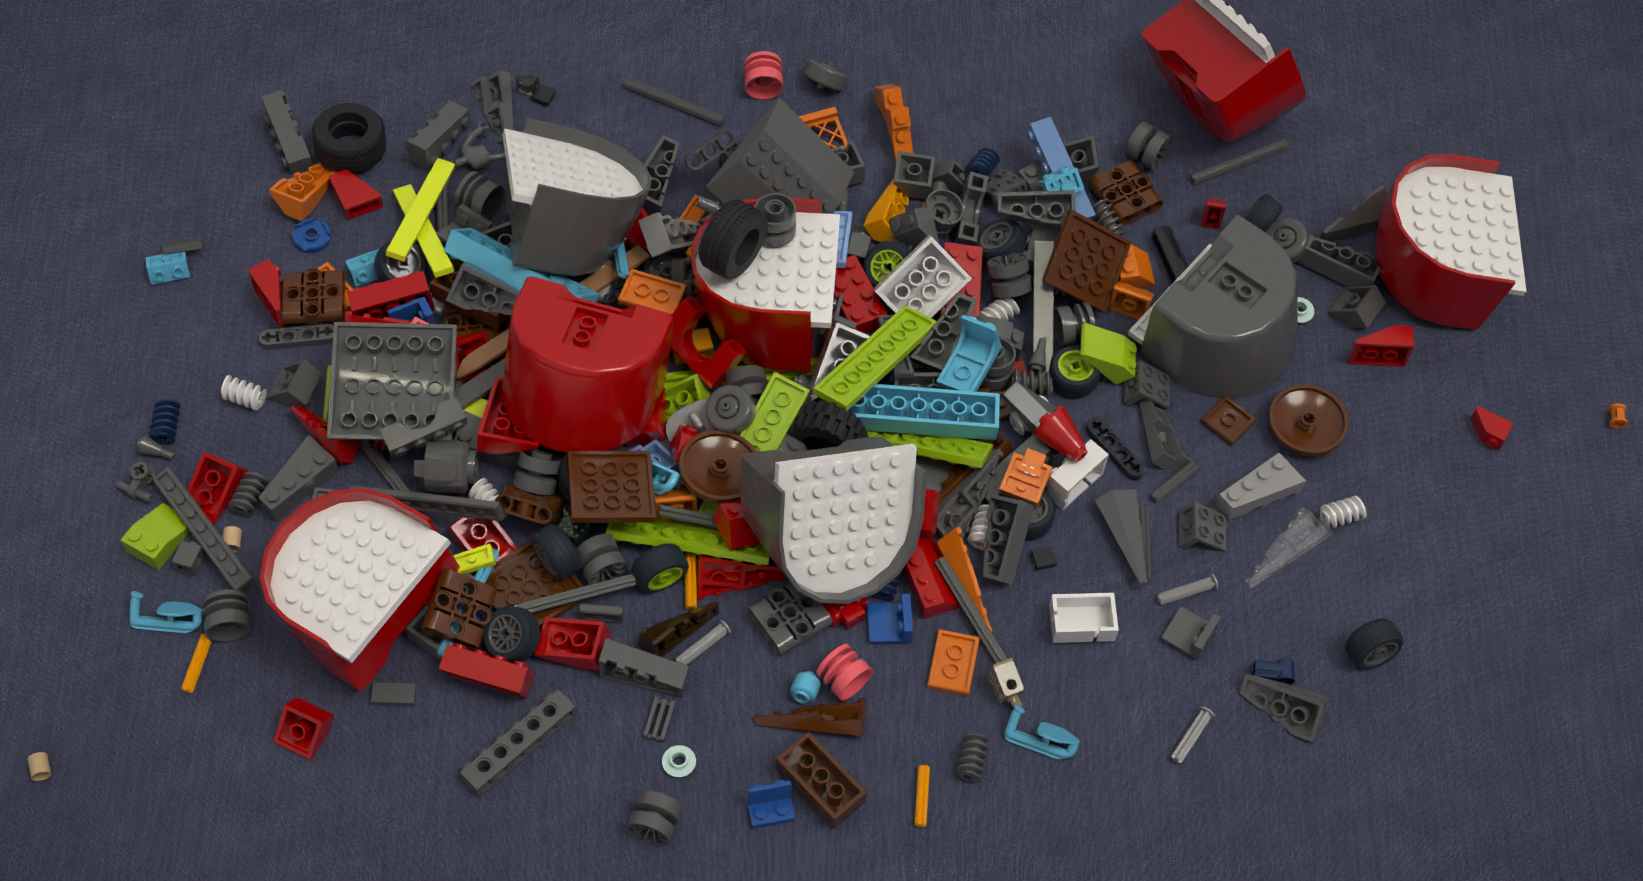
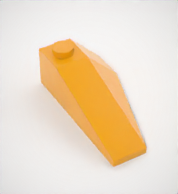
[863,179,909,242]

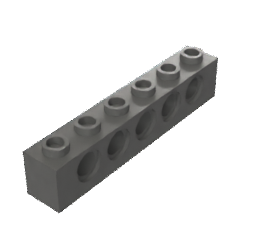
[460,689,576,798]

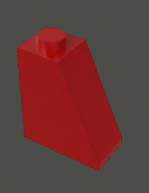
[329,169,383,220]

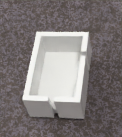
[1046,439,1109,510]
[1049,593,1119,643]

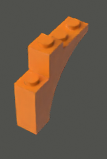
[874,84,913,165]

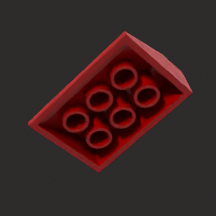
[476,376,539,455]

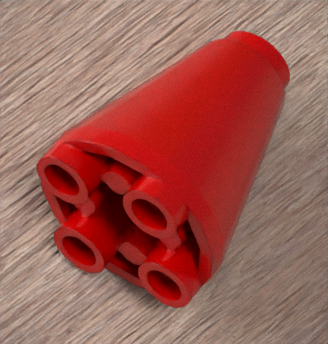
[1033,405,1088,462]

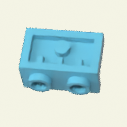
[1037,166,1084,193]
[345,249,379,286]
[146,251,190,285]

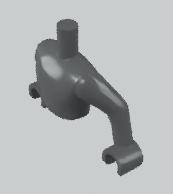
[454,121,507,170]

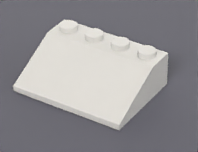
[874,234,972,318]

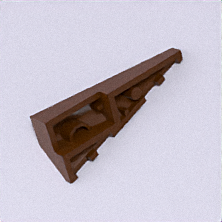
[939,434,1014,504]
[755,697,866,736]

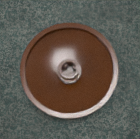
[1268,384,1349,457]
[679,430,757,504]

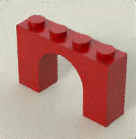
[671,296,747,389]

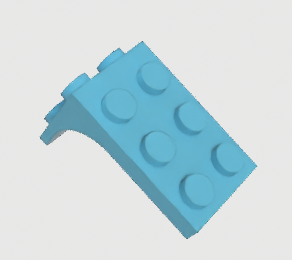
[937,315,1002,392]

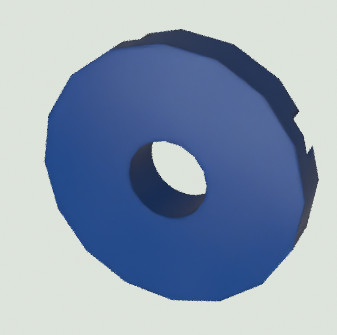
[292,218,332,253]

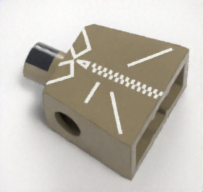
[986,658,1024,711]

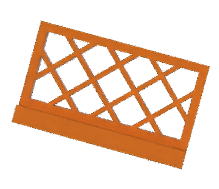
[799,107,848,150]

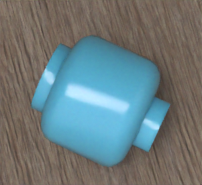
[790,671,821,704]

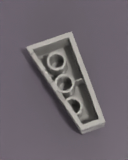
[1215,453,1306,520]

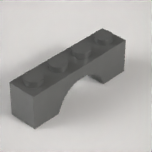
[953,172,988,246]
[380,396,467,457]

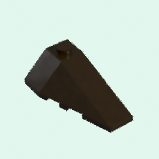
[639,601,719,657]

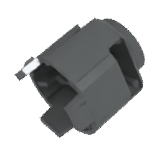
[414,440,479,494]

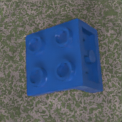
[388,297,435,324]
[867,594,913,643]
[747,780,795,829]

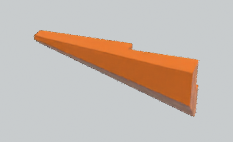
[937,527,993,633]

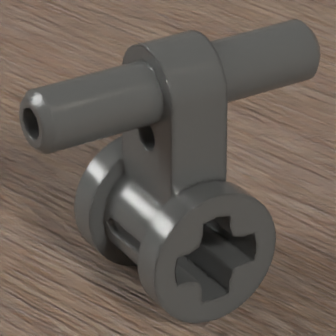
[116,461,157,502]

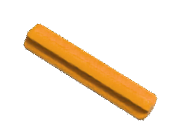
[685,552,697,610]
[181,634,212,694]
[915,765,930,827]

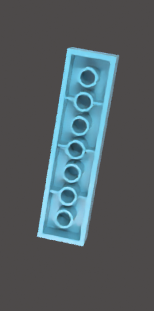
[444,228,599,302]
[848,384,1000,440]

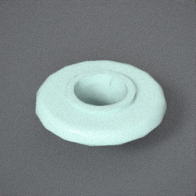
[1298,297,1314,323]
[662,745,696,777]

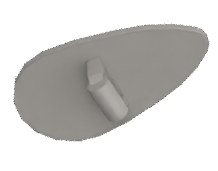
[666,397,715,442]

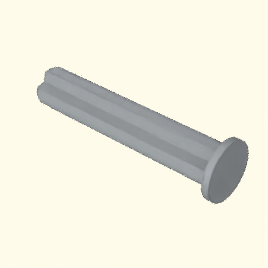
[1157,574,1218,605]
[675,620,731,665]
[1171,706,1215,764]

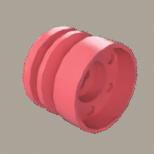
[744,51,783,100]
[816,644,873,701]

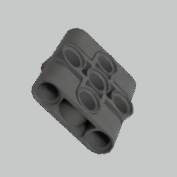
[747,583,833,655]

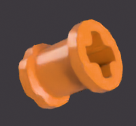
[1608,403,1628,429]

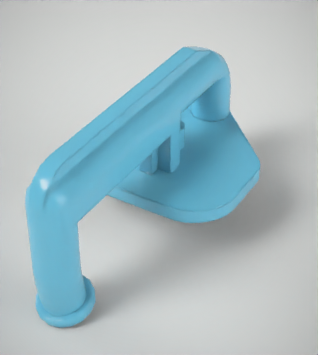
[651,462,681,495]
[129,591,203,633]
[1004,704,1080,759]

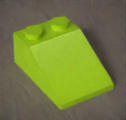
[1081,323,1137,385]
[666,373,710,424]
[120,503,190,570]

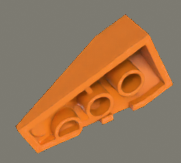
[269,162,337,221]

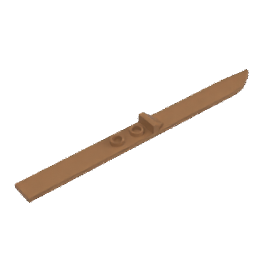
[457,245,650,379]

